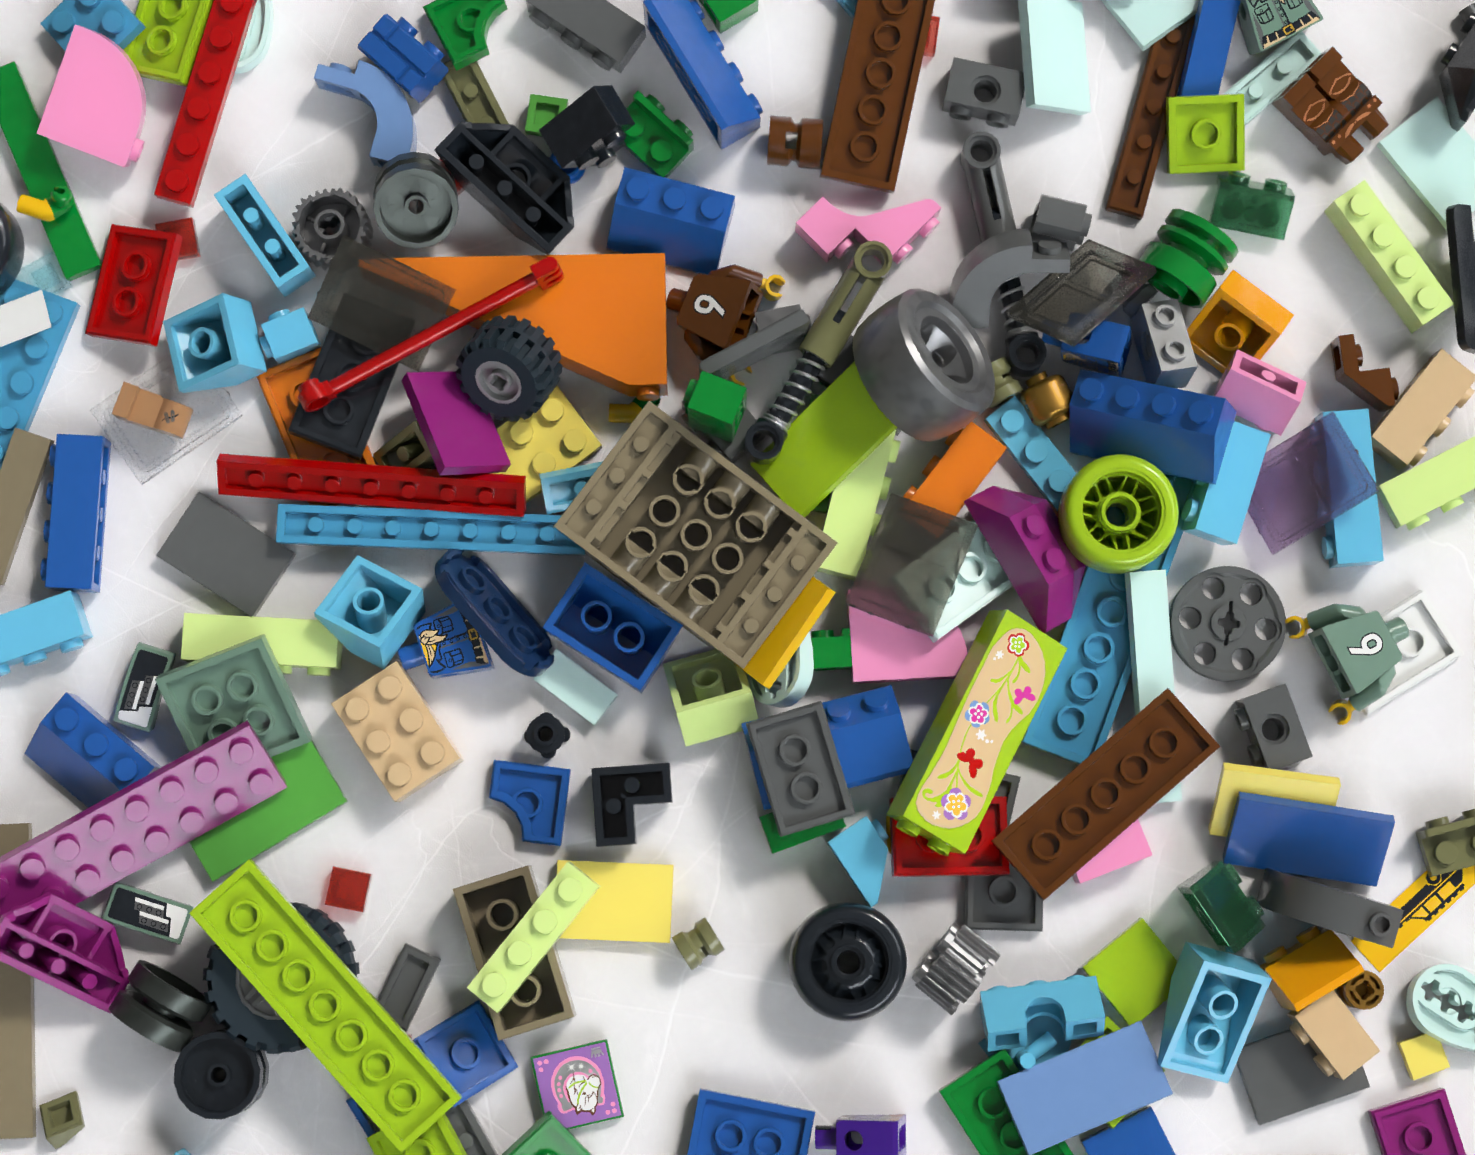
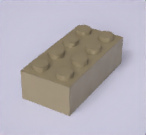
[453,865,577,1041]

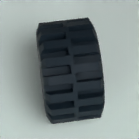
[456,315,563,422]

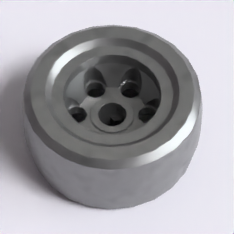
[853,288,995,442]

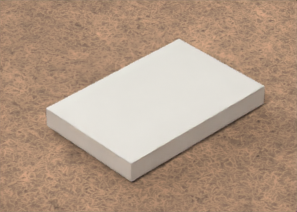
[1362,589,1464,715]

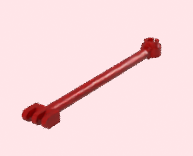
[298,256,564,412]

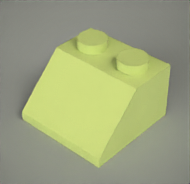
[663,649,759,746]

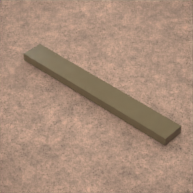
[0,823,36,1139]

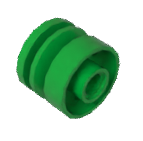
[1135,209,1239,308]

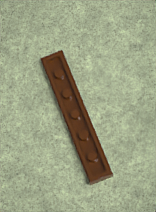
[1105,14,1196,220]

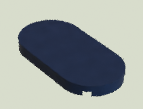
[435,549,554,677]

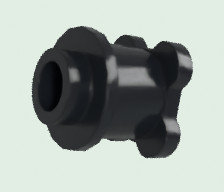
[524,712,571,759]

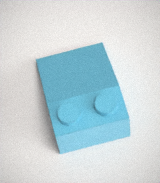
[1157,942,1272,1083]

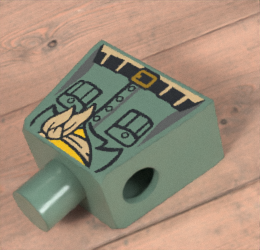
[1237,0,1323,55]

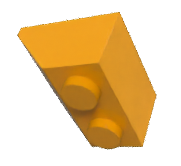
[1187,270,1294,374]
[1260,925,1365,1012]

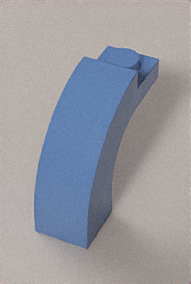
[314,60,417,167]

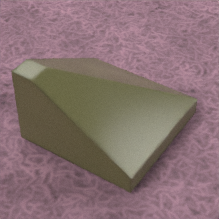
[39,1091,85,1149]

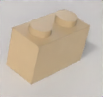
[1287,990,1380,1080]

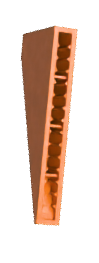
[359,253,668,401]

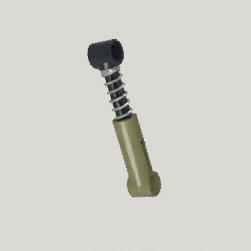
[744,241,892,465]

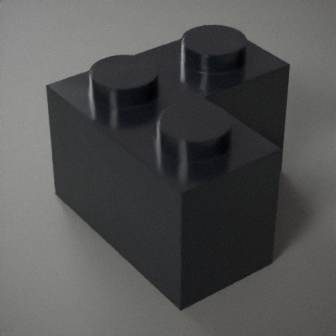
[539,85,635,170]
[591,763,673,847]

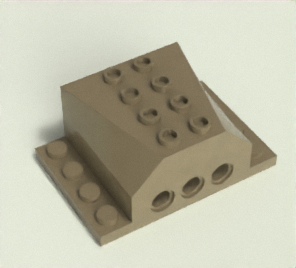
[554,401,838,669]

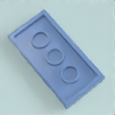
[996,1021,1173,1155]

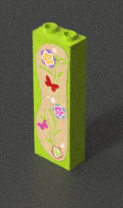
[886,609,1068,856]

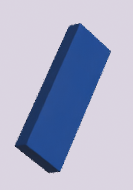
[1177,0,1240,96]

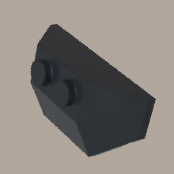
[1439,11,1475,132]
[434,122,574,255]

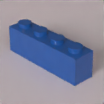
[40,434,111,593]

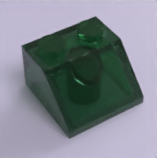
[1177,861,1266,954]

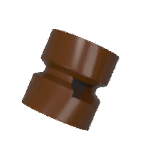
[767,115,823,169]

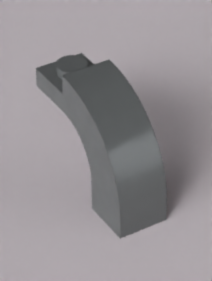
[949,228,1071,328]

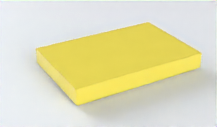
[1208,762,1341,837]
[557,860,674,943]

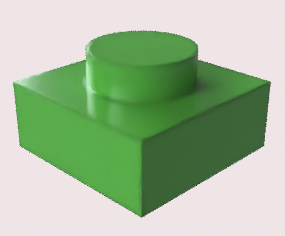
[525,94,569,137]

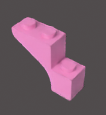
[795,197,941,265]

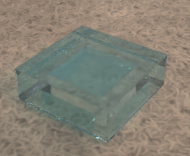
[20,251,73,295]

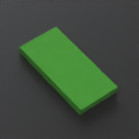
[189,739,348,882]

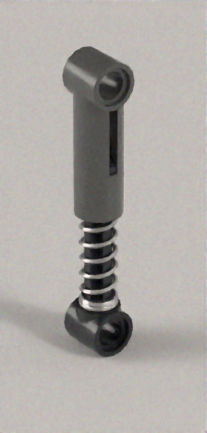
[960,132,1047,377]

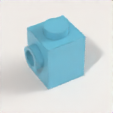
[259,307,322,364]

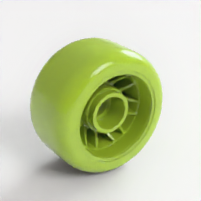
[1058,454,1179,574]

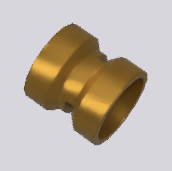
[1337,970,1384,1010]

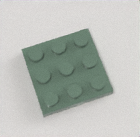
[155,634,312,757]

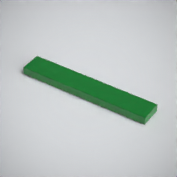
[0,61,102,282]

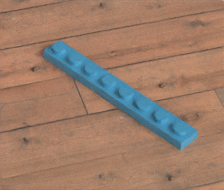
[276,504,586,556]

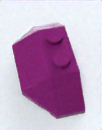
[963,486,1086,633]
[0,892,129,1014]

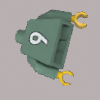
[1285,604,1409,725]

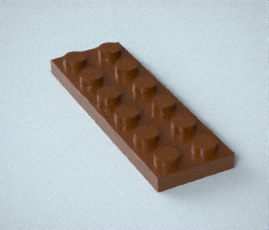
[819,0,935,194]
[991,688,1221,901]

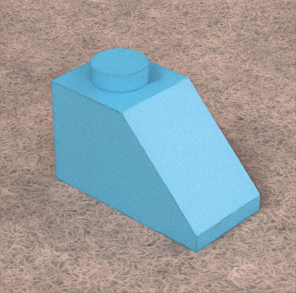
[826,816,889,907]

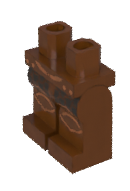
[1271,46,1389,165]

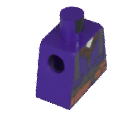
[815,1114,907,1155]

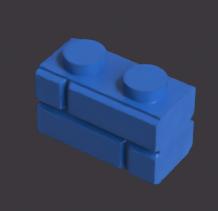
[357,14,449,103]

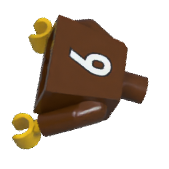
[666,264,785,386]

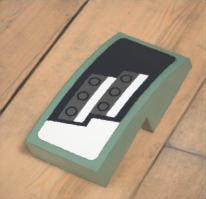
[113,642,176,733]
[102,882,193,944]

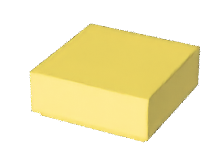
[1397,1033,1450,1080]

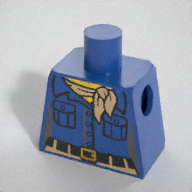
[1042,314,1132,377]
[398,604,495,679]

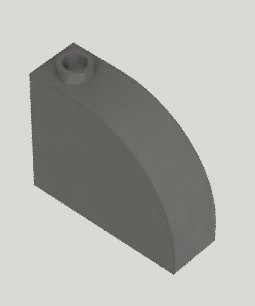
[1255,868,1404,948]

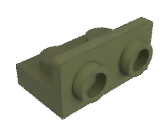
[1416,809,1475,877]

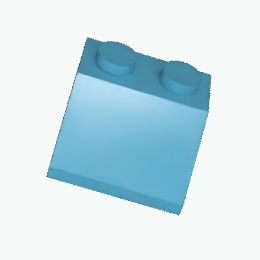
[163,293,267,393]
[314,555,426,669]

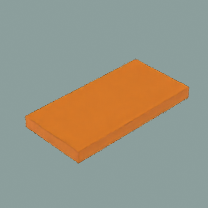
[256,347,376,506]

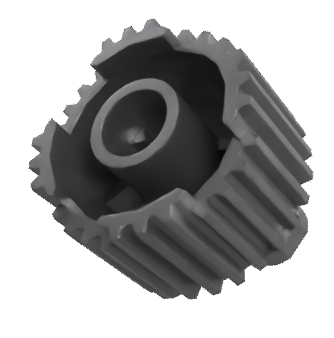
[292,188,373,272]
[912,922,1001,1015]

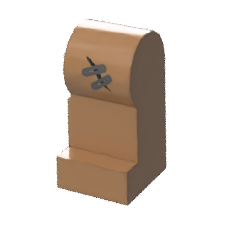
[112,382,194,439]

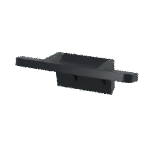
[1446,204,1475,354]

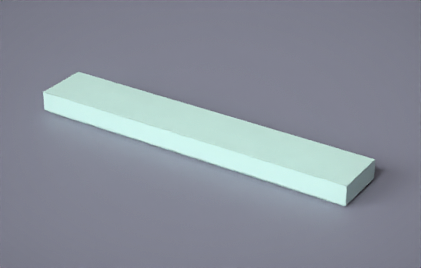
[1125,569,1182,803]

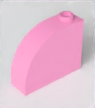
[36,25,146,167]
[846,581,968,684]

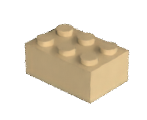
[331,661,464,803]

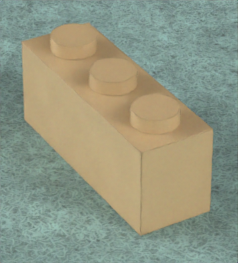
[1371,348,1475,470]

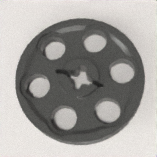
[1169,566,1286,682]

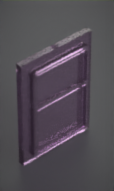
[1247,412,1380,555]

